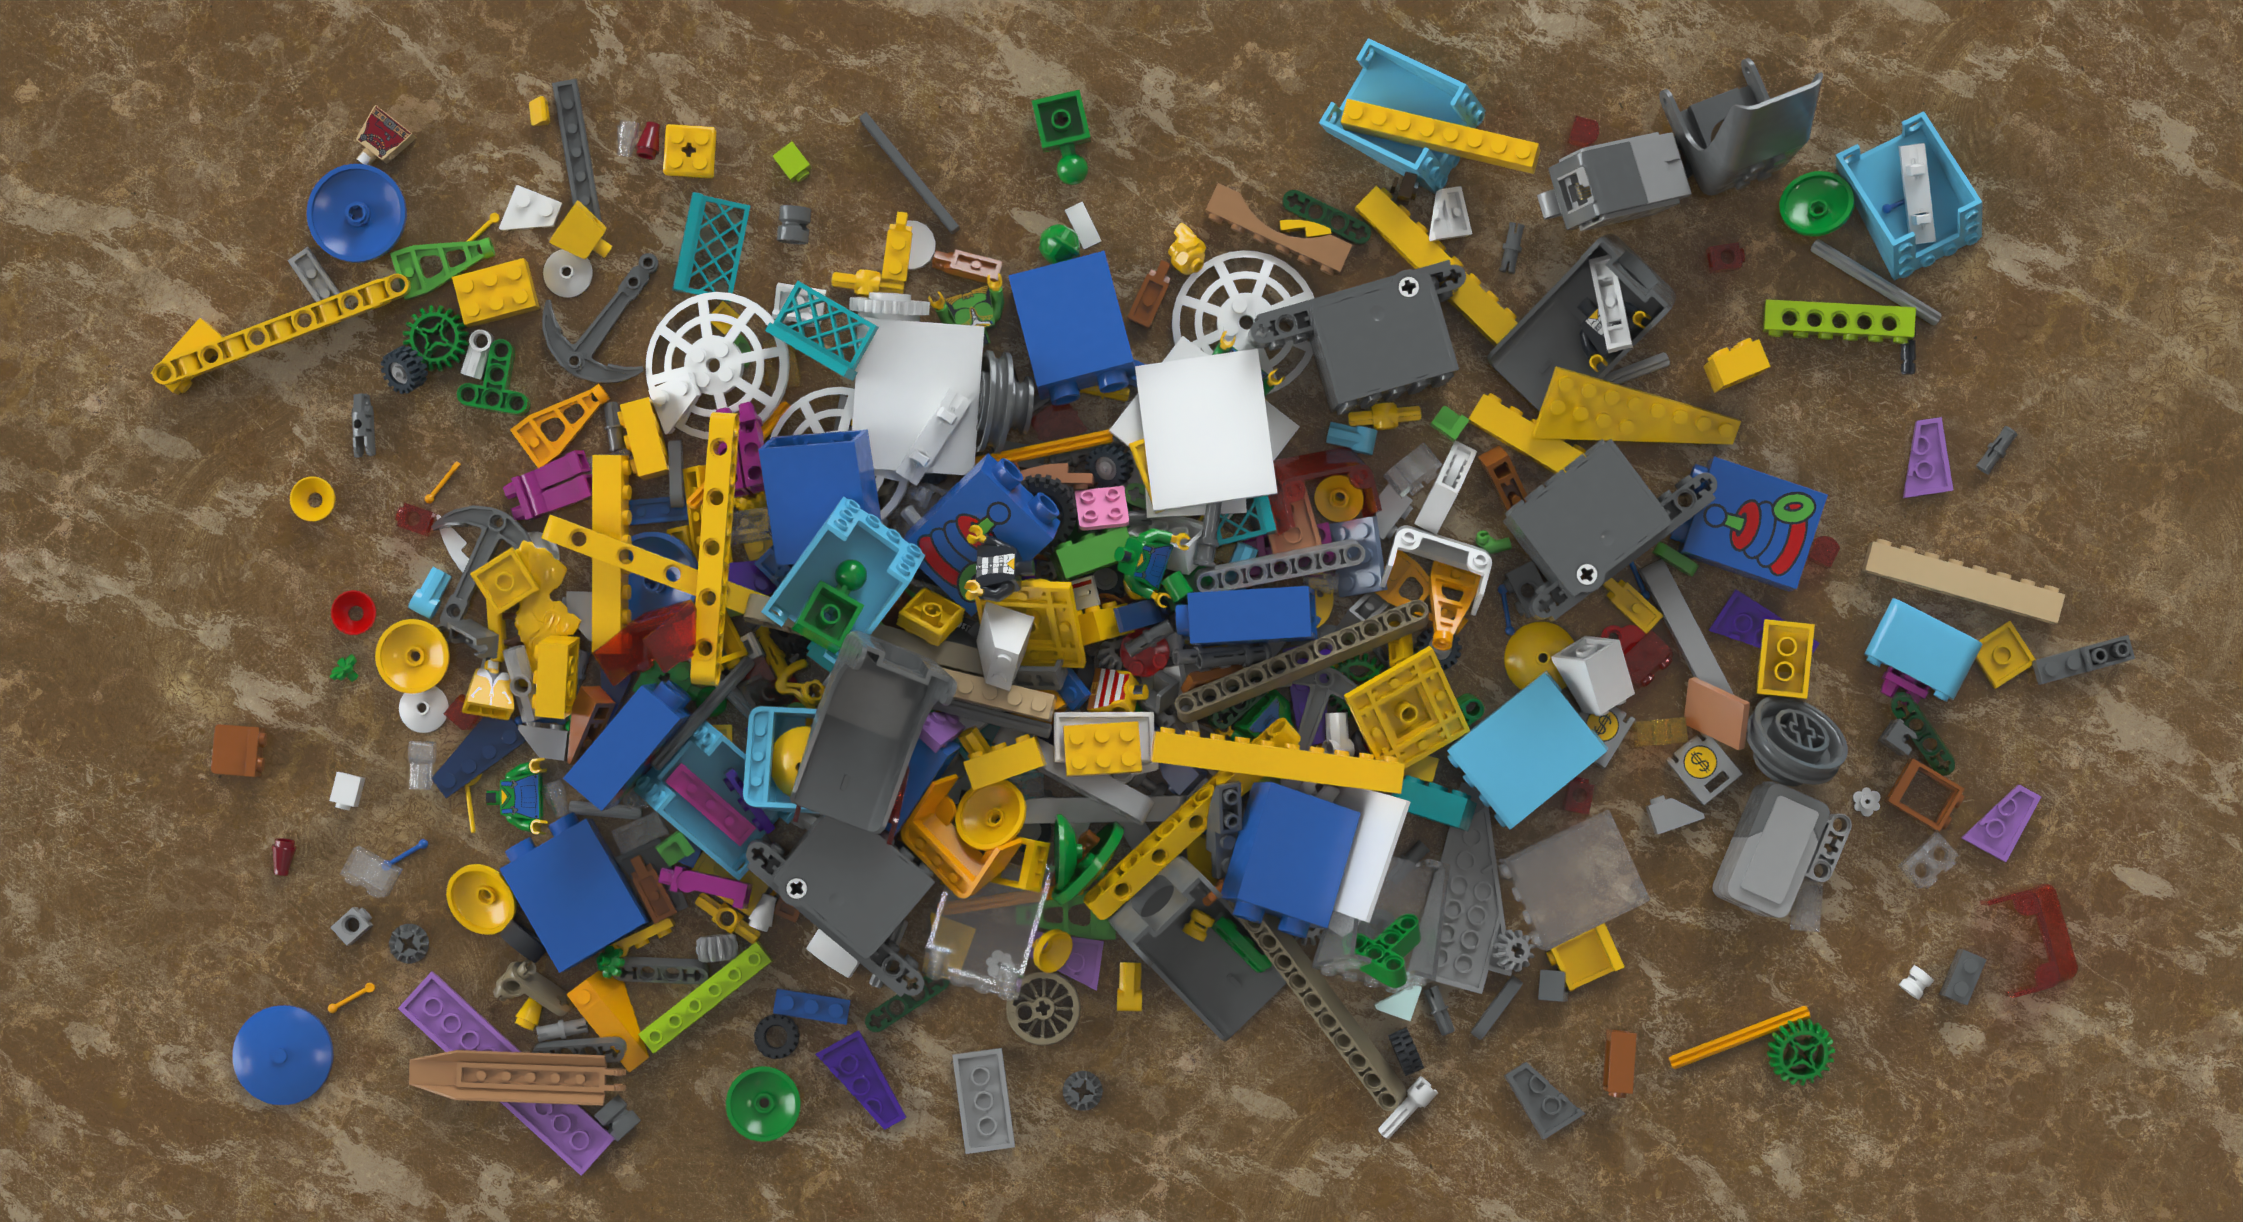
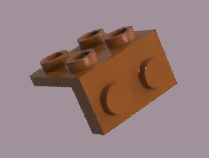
[211,724,267,777]

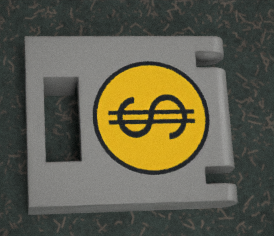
[1579,706,1635,769]
[1666,732,1742,806]

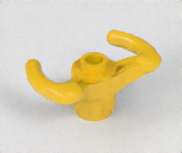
[775,659,826,723]

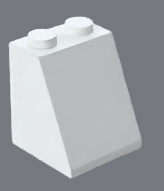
[976,602,1034,691]
[1551,636,1635,716]

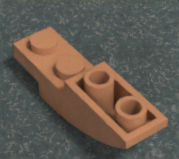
[1020,463,1094,491]

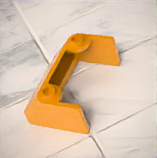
[901,774,1023,899]

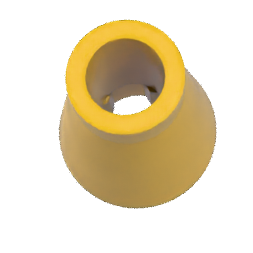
[515,997,542,1031]

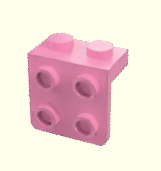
[1075,486,1129,531]

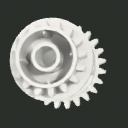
[849,292,930,371]

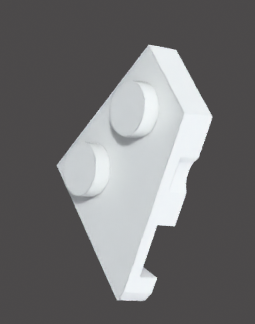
[499,185,563,231]
[1429,186,1472,241]
[648,372,701,435]

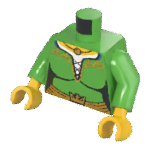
[928,273,1005,346]

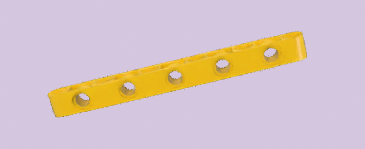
[152,274,411,385]
[690,412,740,686]
[541,515,770,614]
[1083,718,1301,920]

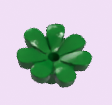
[329,654,358,682]
[596,946,625,979]

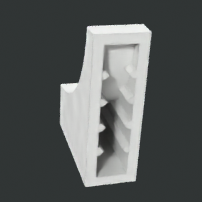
[1414,441,1477,535]

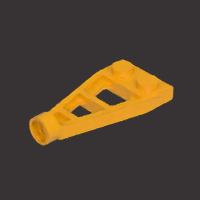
[510,383,610,468]
[1374,550,1468,636]
[1428,560,1481,651]

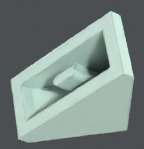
[1374,983,1422,1021]

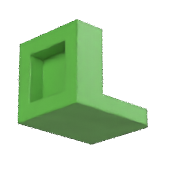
[1430,406,1469,442]
[655,830,695,866]

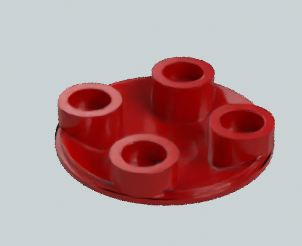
[1120,627,1170,677]

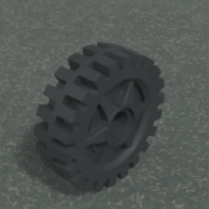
[1020,474,1077,550]

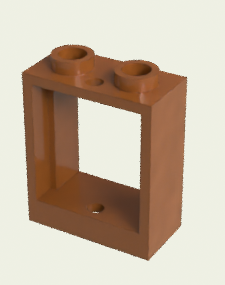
[1884,758,1964,832]
[1602,1029,1637,1098]

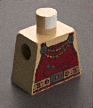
[356,105,416,166]

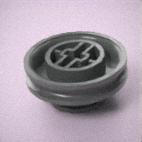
[976,350,1034,454]
[1746,696,1848,787]

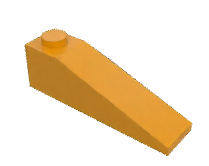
[566,971,650,1073]

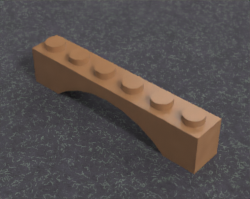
[1205,183,1352,276]

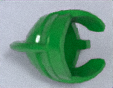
[1039,224,1081,264]

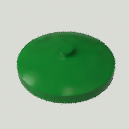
[1051,821,1124,905]

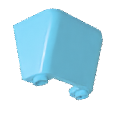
[1864,598,1983,702]

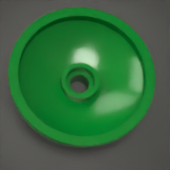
[1779,171,1854,236]
[1054,814,1082,889]
[726,1066,801,1142]

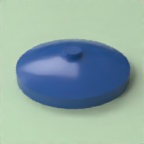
[307,164,407,263]
[628,532,698,631]
[233,1005,334,1105]

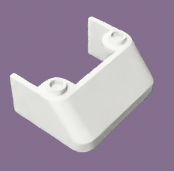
[1380,525,1492,616]

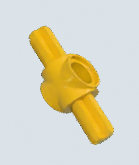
[831,270,905,297]
[1348,403,1421,430]
[695,892,761,944]

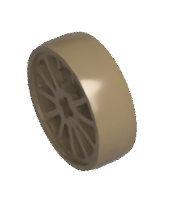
[1006,970,1081,1046]

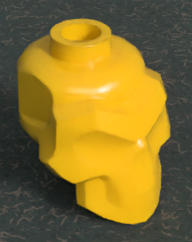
[1168,223,1206,275]

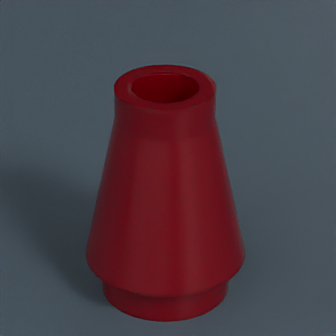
[635,121,661,160]
[272,838,297,876]

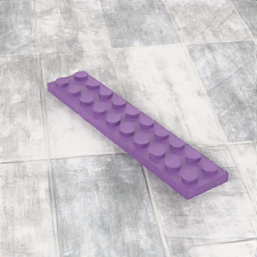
[398,971,615,1176]

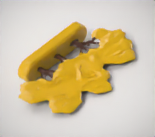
[486,540,582,687]

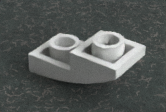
[806,929,860,978]

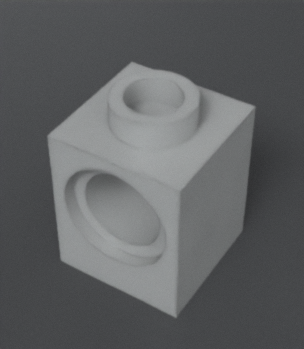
[330,907,373,946]

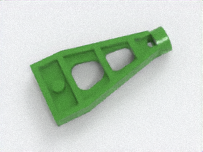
[390,237,495,301]
[1016,890,1116,940]

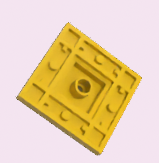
[975,578,1086,668]
[1344,646,1470,769]

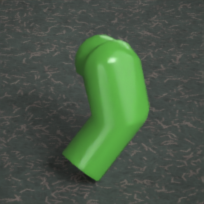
[1475,530,1512,554]

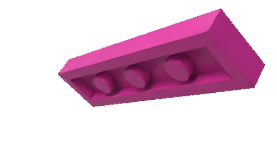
[665,763,756,846]

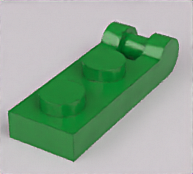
[1210,916,1272,973]

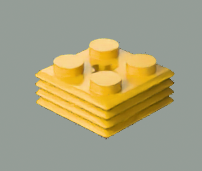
[663,124,716,178]
[896,587,965,646]

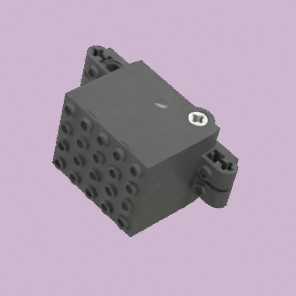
[1248,260,1466,416]
[1503,439,1717,622]
[746,814,935,997]

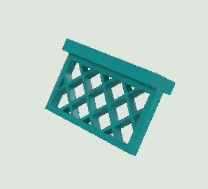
[672,192,750,302]
[765,280,879,381]
[1217,495,1277,546]

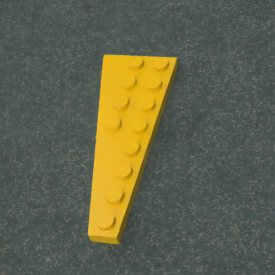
[1532,366,1741,445]

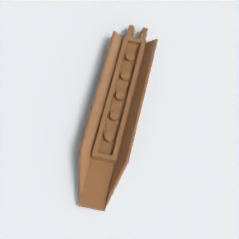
[409,1050,626,1106]

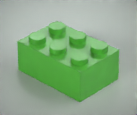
[1050,526,1130,582]

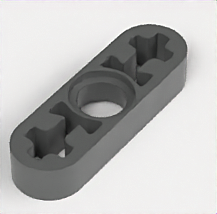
[668,440,685,508]
[1470,975,1523,1040]

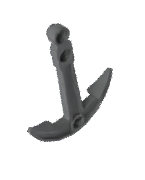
[542,253,659,384]
[431,505,532,644]
[1276,667,1357,790]

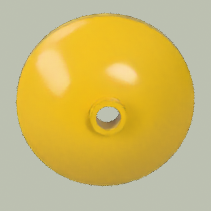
[375,619,450,694]
[1504,622,1574,690]
[771,726,811,797]
[955,780,1027,851]
[446,864,517,935]

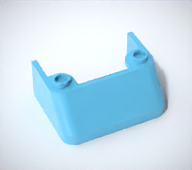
[743,706,819,814]

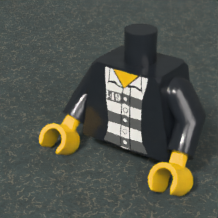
[1577,297,1651,372]
[964,525,1035,602]

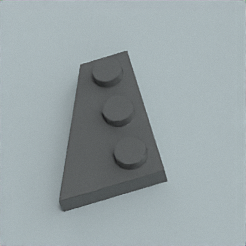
[614,838,689,912]
[1504,1062,1585,1140]

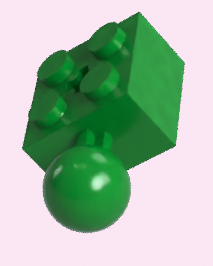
[1032,89,1091,185]
[792,559,867,654]
[632,647,727,718]

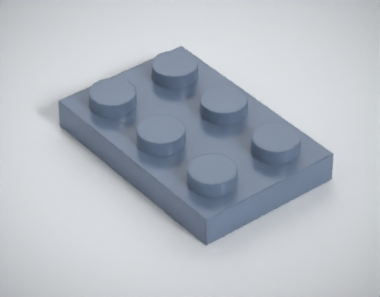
[1329,516,1387,597]

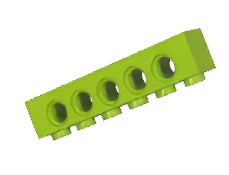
[1763,299,1916,344]
[638,941,774,1054]

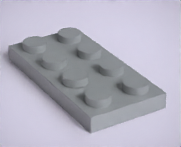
[952,1048,1015,1154]

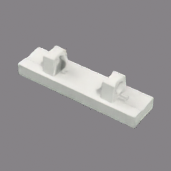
[1898,143,1936,244]
[1589,255,1633,353]
[896,389,971,486]

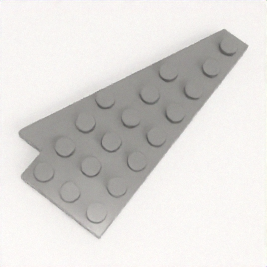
[1409,782,1512,994]

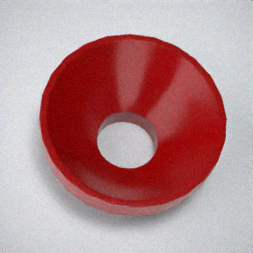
[331,590,377,635]

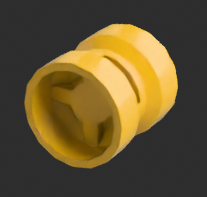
[1182,908,1215,942]

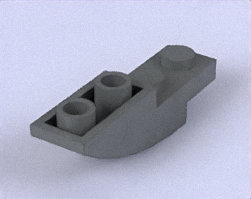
[2032,635,2135,685]
[1206,781,1242,879]

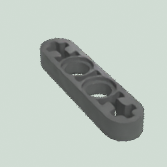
[612,956,710,984]
[532,1036,627,1063]

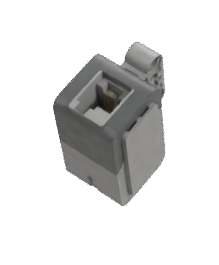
[1537,132,1692,231]
[1712,781,1852,918]

